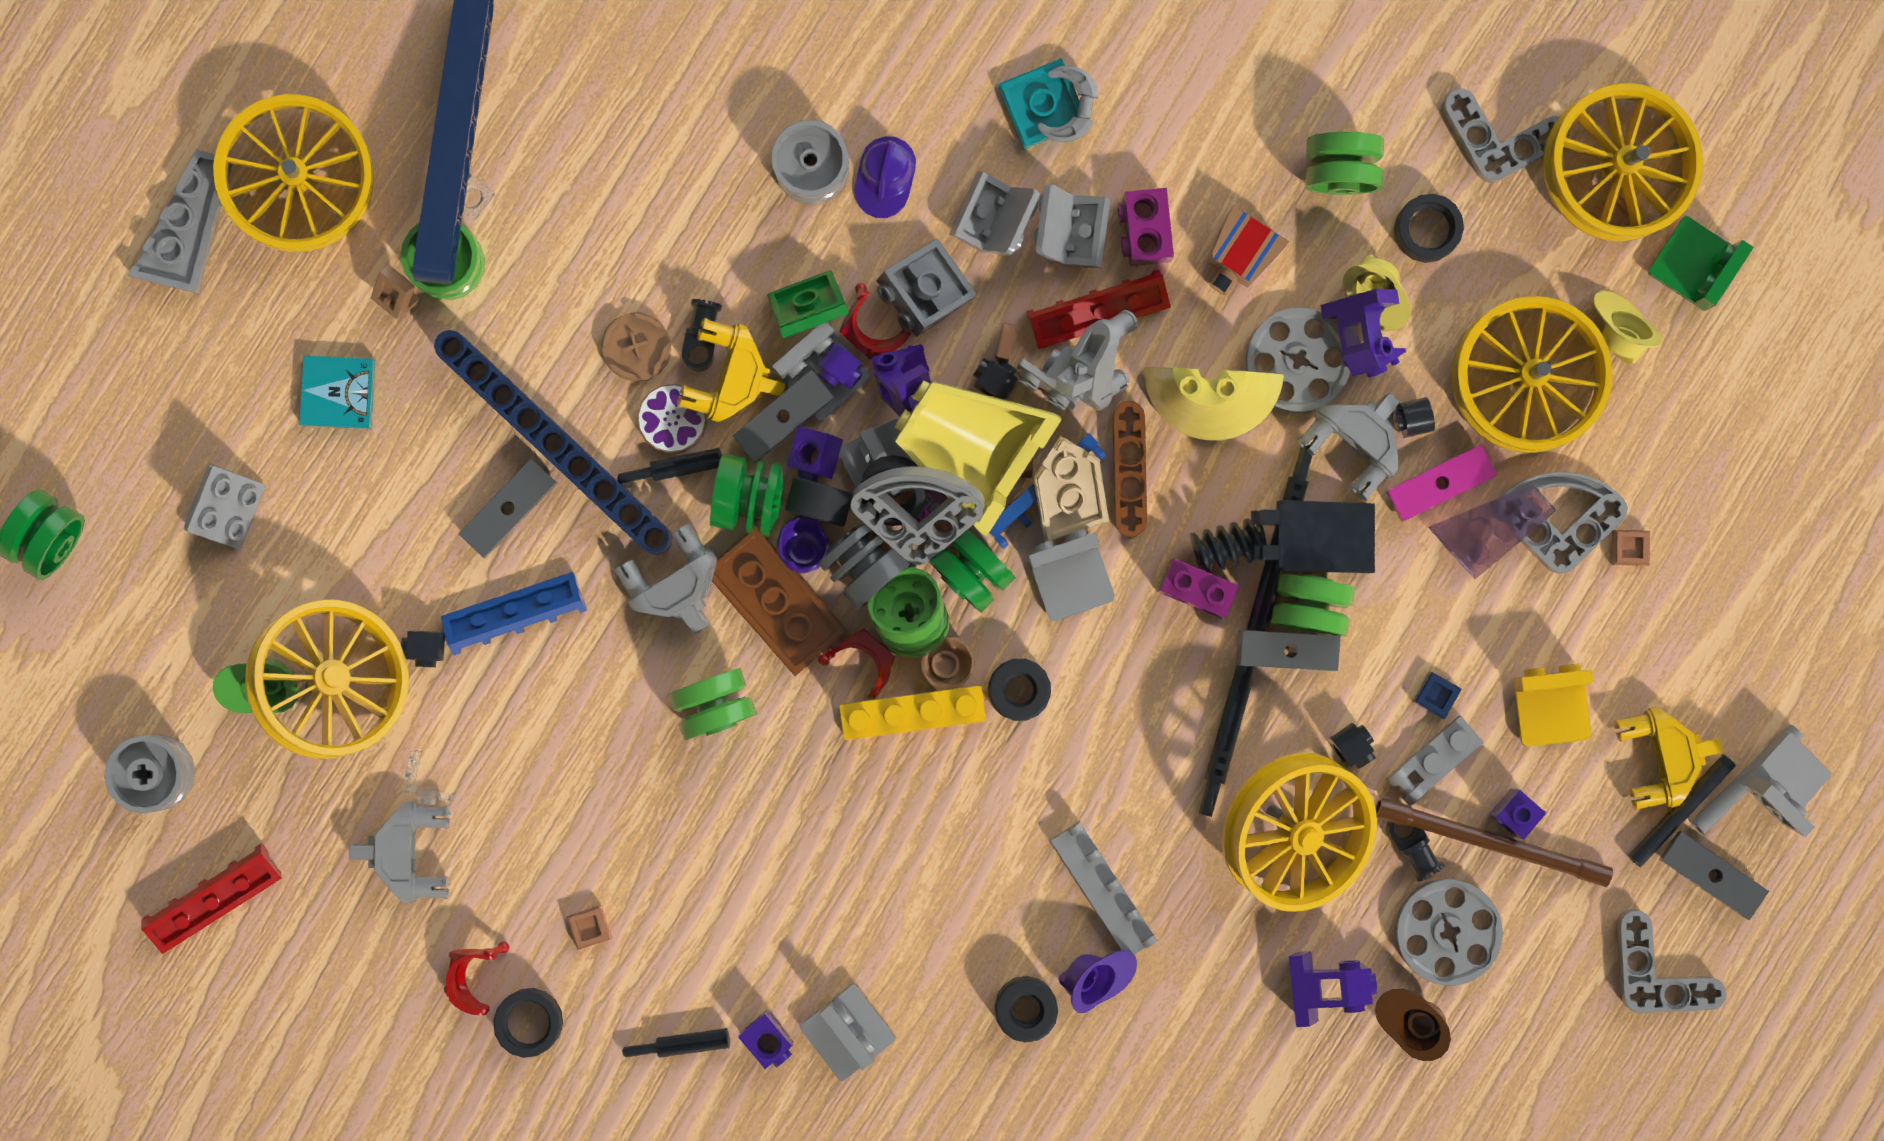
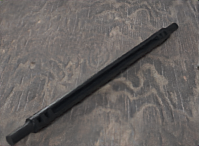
[1199,445,1313,817]

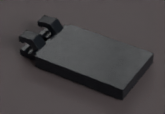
[1251,500,1375,574]

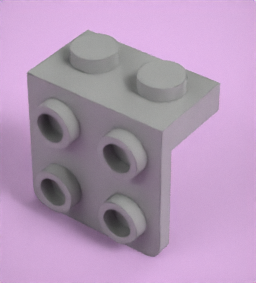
[949,171,1040,255]
[1034,184,1111,269]
[1027,529,1115,621]

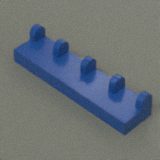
[989,433,1106,549]
[441,572,587,656]

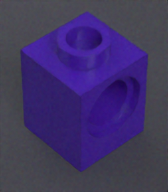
[787,426,843,482]
[1488,788,1546,840]
[738,1010,794,1069]

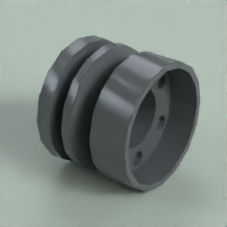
[819,523,912,610]

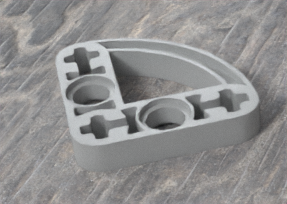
[851,467,985,565]
[1494,472,1628,574]

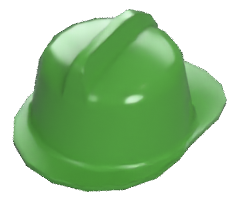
[213,658,299,713]

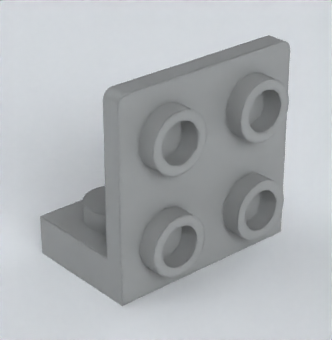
[772,322,871,421]
[1740,731,1831,838]

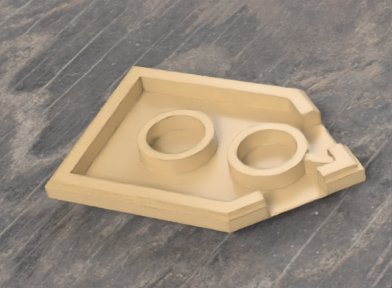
[1033,436,1109,542]

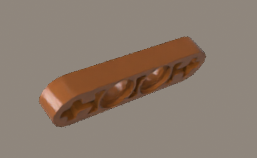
[1113,401,1147,538]

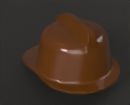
[1375,988,1451,1061]

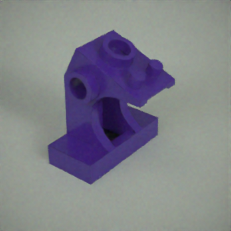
[1321,289,1406,378]
[872,344,931,417]
[1289,951,1377,1027]

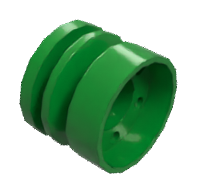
[710,454,784,537]

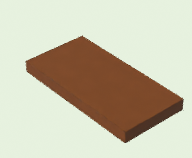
[712,526,848,677]

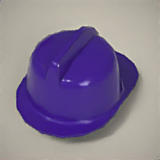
[855,136,916,218]
[1058,950,1137,1013]

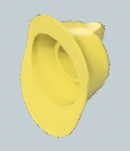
[1343,254,1411,332]
[1593,291,1663,365]

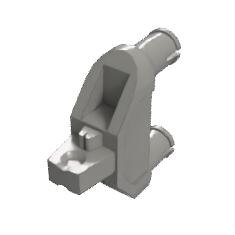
[1056,310,1137,411]
[1297,393,1400,501]
[614,523,717,634]
[349,801,451,903]

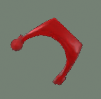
[839,283,911,360]
[818,628,896,699]
[444,941,510,1016]

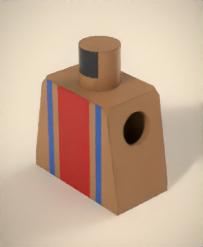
[1208,205,1289,296]

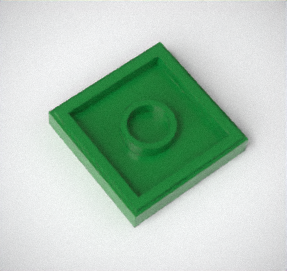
[767,270,849,338]

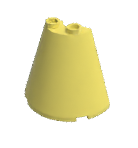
[1144,367,1284,441]
[894,380,1062,536]

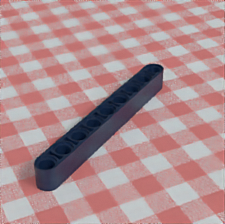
[413,0,494,284]
[434,330,673,555]

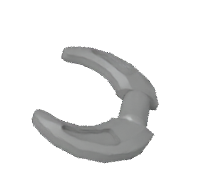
[1038,66,1098,143]

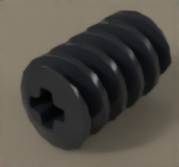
[1190,518,1267,573]

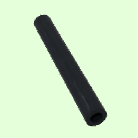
[1628,754,1736,868]

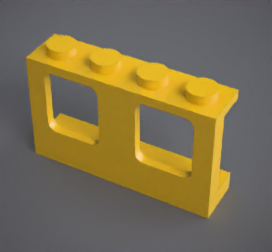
[839,685,986,740]

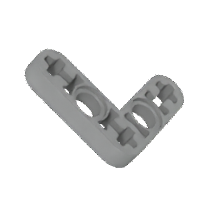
[1442,88,1571,183]
[1617,909,1727,1013]

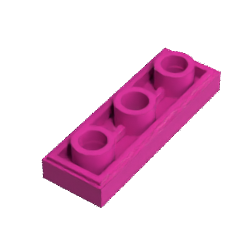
[1386,444,1497,522]

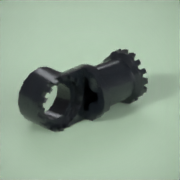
[682,299,722,372]
[1386,821,1445,882]

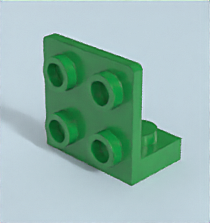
[1647,216,1754,311]

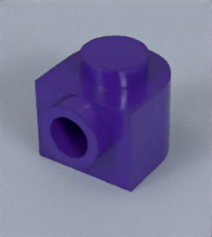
[817,342,863,390]

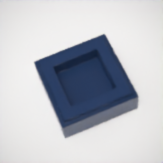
[1412,672,1462,719]

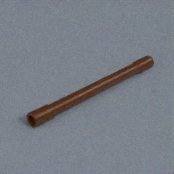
[1375,797,1613,887]

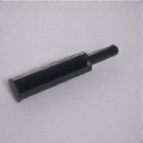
[617,447,722,484]
[622,1028,730,1058]

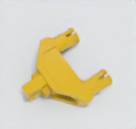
[677,318,786,422]
[1614,707,1724,811]

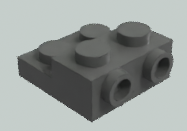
[876,238,977,337]

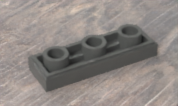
[732,369,836,463]
[459,458,558,559]
[1236,630,1341,671]
[1659,831,1769,920]

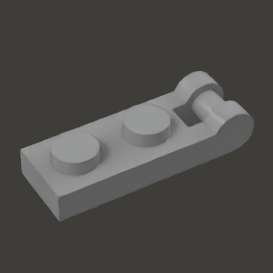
[1386,716,1484,806]

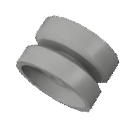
[772,120,849,204]
[104,735,196,813]

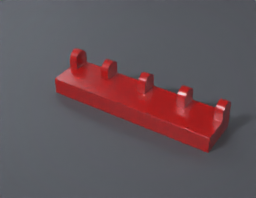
[1026,269,1171,349]
[141,843,282,954]

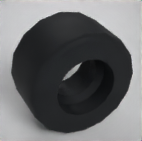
[785,477,853,527]
[988,659,1051,721]
[994,976,1058,1043]

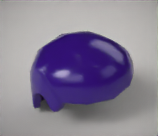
[776,516,829,574]

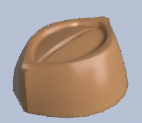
[921,636,974,691]

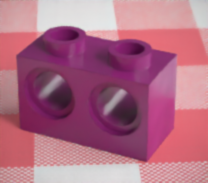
[1117,188,1174,266]
[1157,558,1239,619]

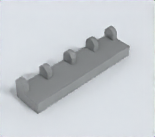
[1050,822,1158,955]

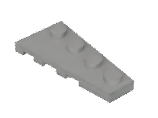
[127,150,232,294]

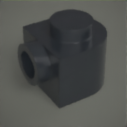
[973,358,1019,400]
[1393,397,1435,439]
[401,631,445,668]
[1329,723,1376,769]

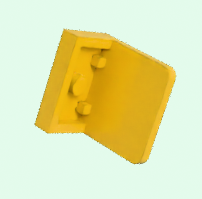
[1513,664,1594,747]

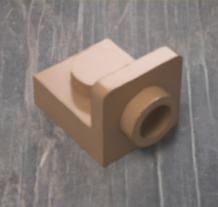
[370,264,419,319]

